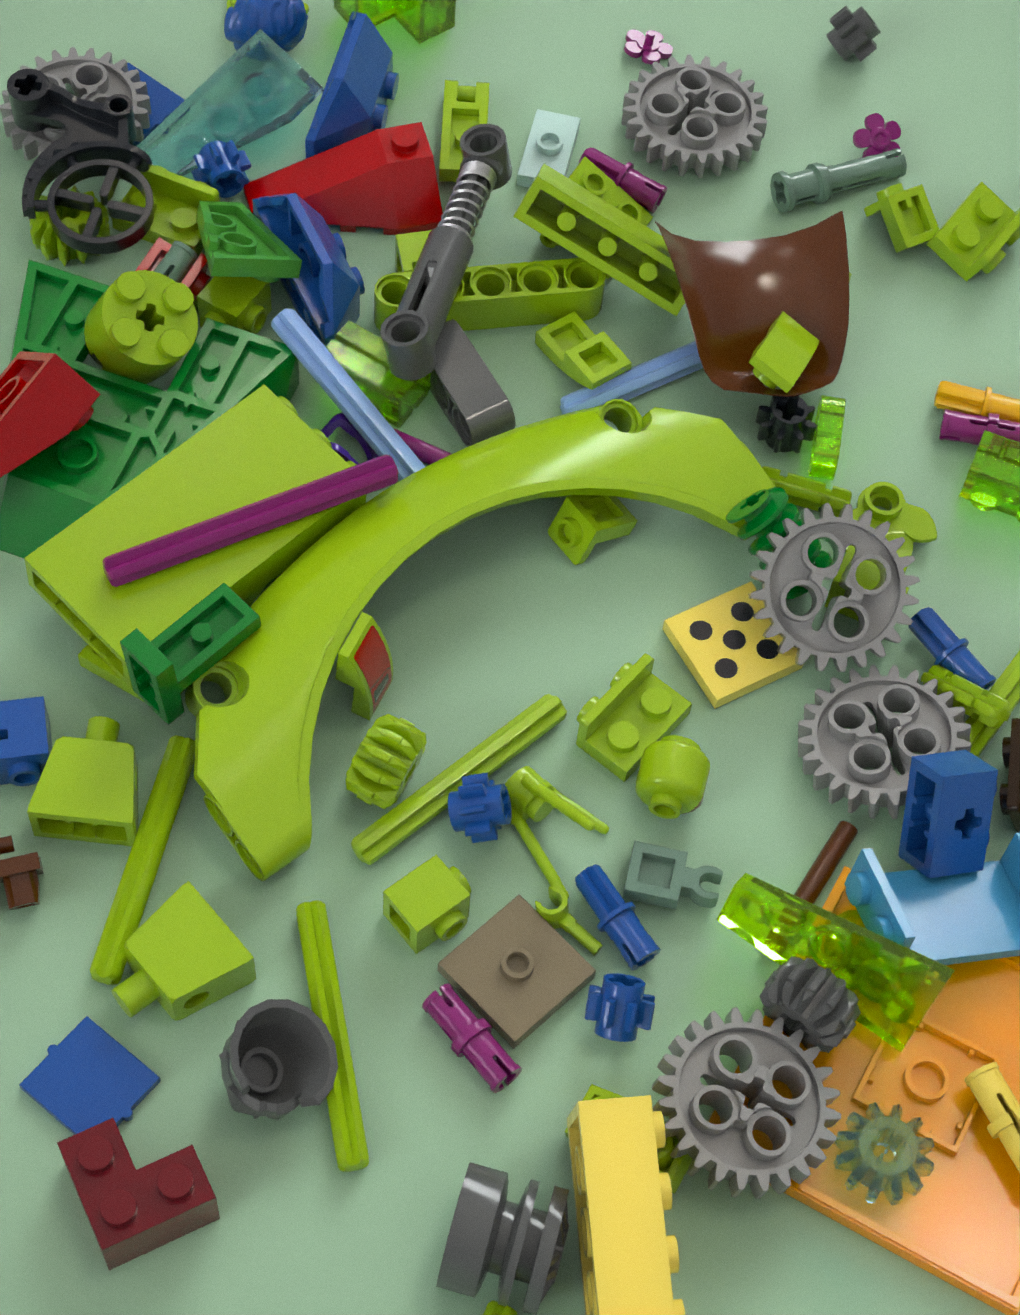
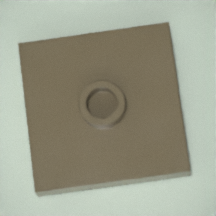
[437,894,596,1049]

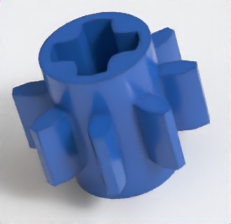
[191,140,252,198]
[448,773,512,843]
[585,973,655,1042]

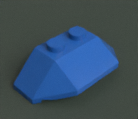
[305,11,399,159]
[252,193,365,360]

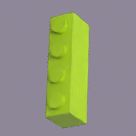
[513,163,685,316]

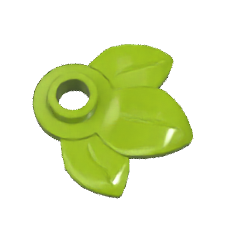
[845,482,937,557]

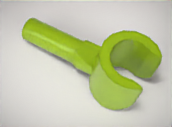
[535,886,603,956]

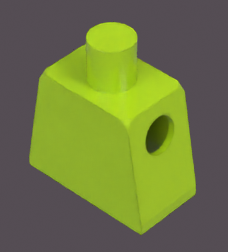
[27,716,138,846]
[111,881,256,1021]

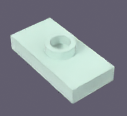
[517,109,581,188]

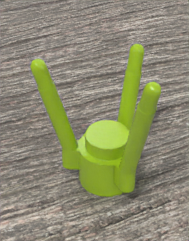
[505,766,609,898]

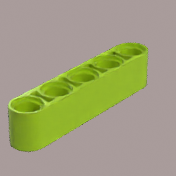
[374,258,606,331]

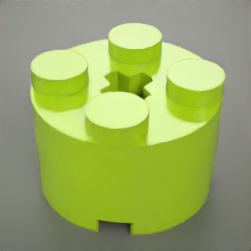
[84,270,198,384]

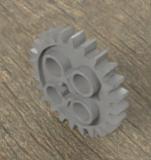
[0,47,152,161]
[622,55,768,178]
[748,503,920,672]
[798,665,971,819]
[652,1007,841,1199]

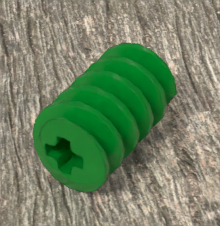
[726,487,832,600]

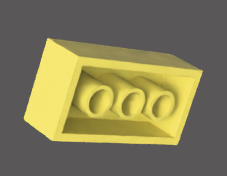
[567,1095,685,1315]

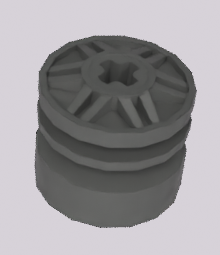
[436,1162,569,1315]

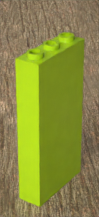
[24,384,367,689]

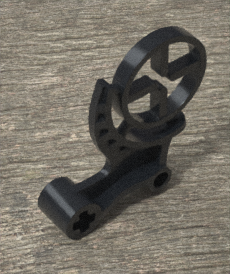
[7,68,155,254]

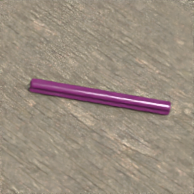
[103,455,399,587]

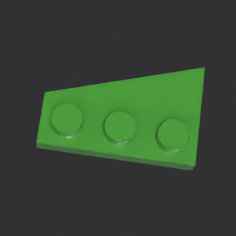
[196,201,302,283]

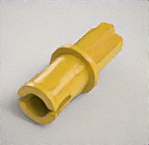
[934,381,1020,423]

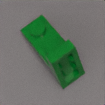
[120,583,261,725]

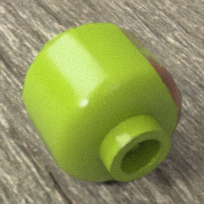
[635,735,710,819]

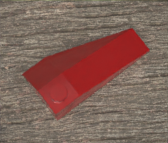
[243,122,443,235]
[0,351,100,478]

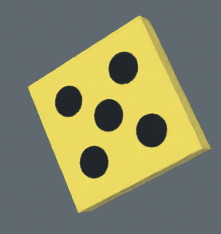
[662,581,803,709]

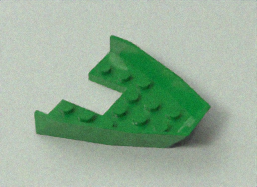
[0,259,299,558]

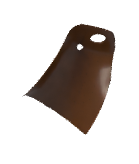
[655,211,850,396]

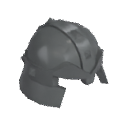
[219,999,338,1120]

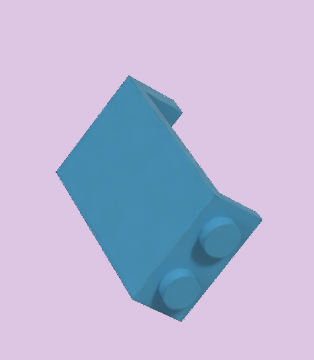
[844,832,1020,973]

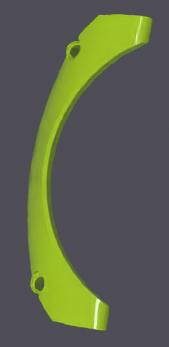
[185,399,775,881]

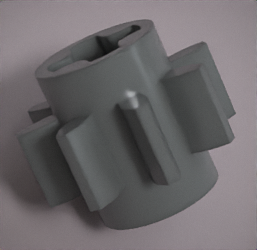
[826,5,881,62]

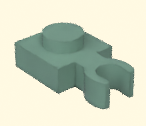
[622,841,723,910]

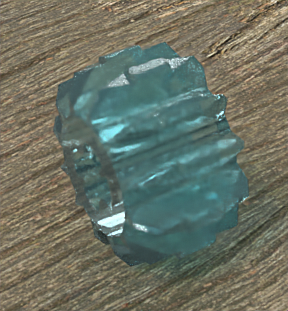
[834,1102,934,1206]

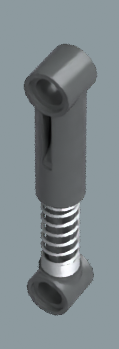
[380,124,512,380]

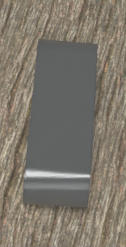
[422,319,516,447]

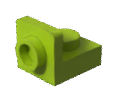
[863,183,939,253]
[548,495,638,565]

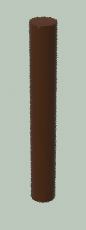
[761,821,858,959]

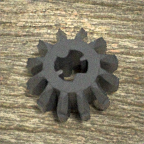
[759,956,861,1053]

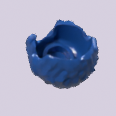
[224,0,308,58]

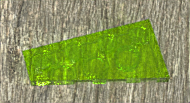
[716,873,955,1052]

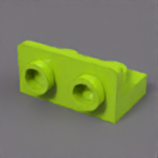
[111,165,220,256]
[926,181,1020,282]
[576,653,692,782]

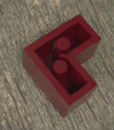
[57,1118,220,1270]

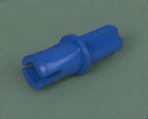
[908,607,996,690]
[575,864,661,970]

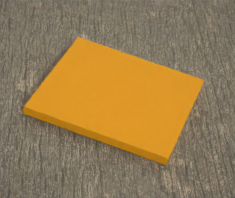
[708,866,1020,1315]

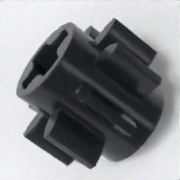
[755,395,817,453]

